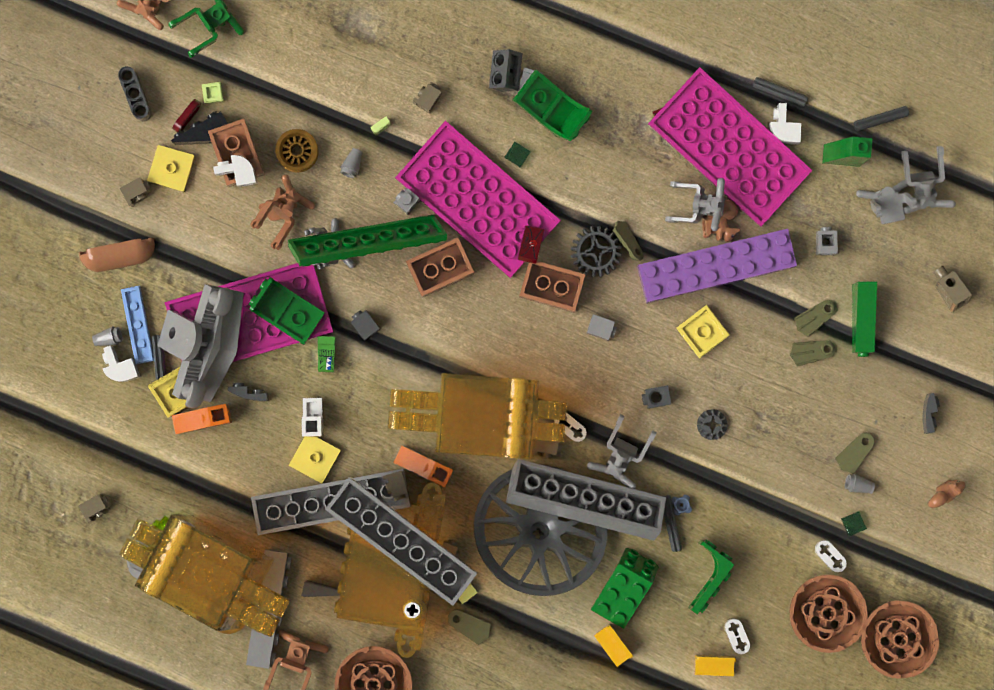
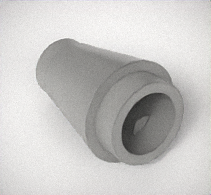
[340,148,363,178]
[92,326,123,346]
[845,474,875,494]

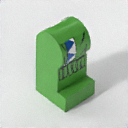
[318,336,336,372]

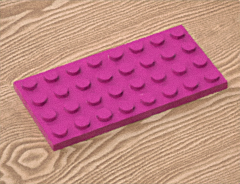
[648,67,812,227]
[395,121,561,278]
[165,263,334,363]

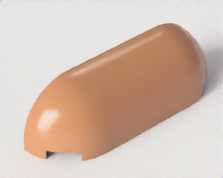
[79,238,155,272]

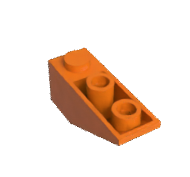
[172,404,232,434]
[393,446,454,487]

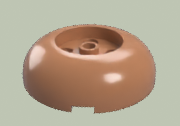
[789,575,868,653]
[861,601,939,679]
[335,646,412,690]

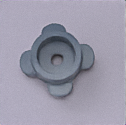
[671,495,692,515]

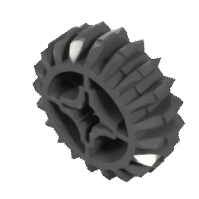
[570,226,622,278]

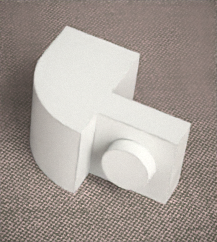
[769,103,801,145]
[213,155,257,188]
[102,346,141,382]
[302,398,323,437]

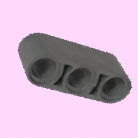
[118,66,151,122]

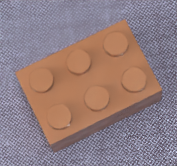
[406,238,474,298]
[519,261,586,313]

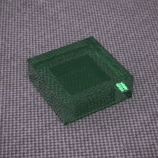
[504,142,531,168]
[841,511,867,536]

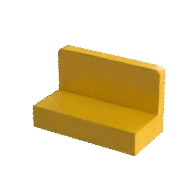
[594,624,633,667]
[695,655,736,676]

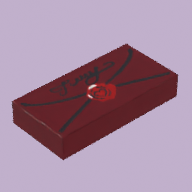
[518,225,544,264]

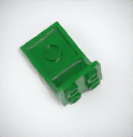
[512,70,592,141]
[249,277,325,345]
[688,540,734,614]
[591,548,659,629]

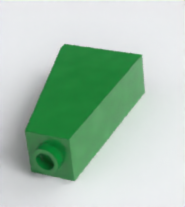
[822,137,873,167]
[852,282,877,357]

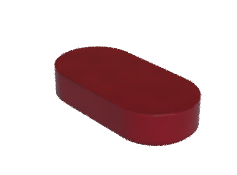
[172,99,201,133]

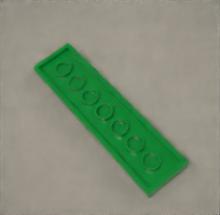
[288,214,447,266]

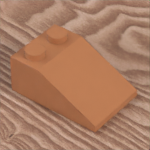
[208,119,265,187]

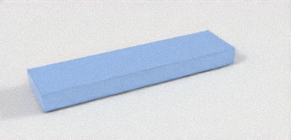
[121,286,154,365]

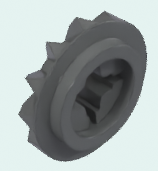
[697,409,728,440]

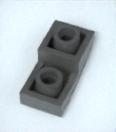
[228,383,269,401]
[922,393,940,434]

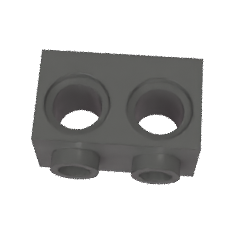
[489,49,523,92]

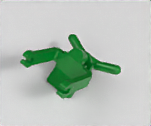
[168,0,244,58]

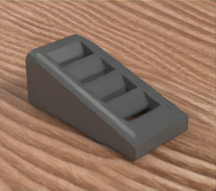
[301,580,343,597]

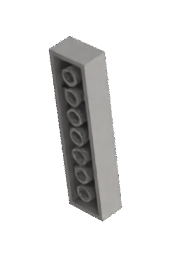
[506,459,666,541]
[251,469,411,535]
[325,477,477,606]

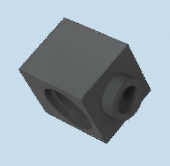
[351,310,380,341]
[642,385,671,409]

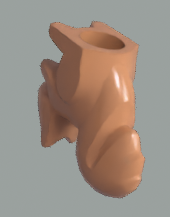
[702,199,740,242]
[928,480,966,508]

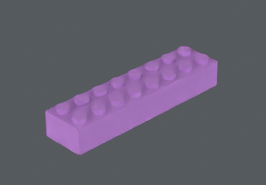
[637,229,797,304]

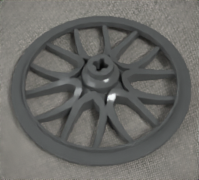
[474,464,607,596]

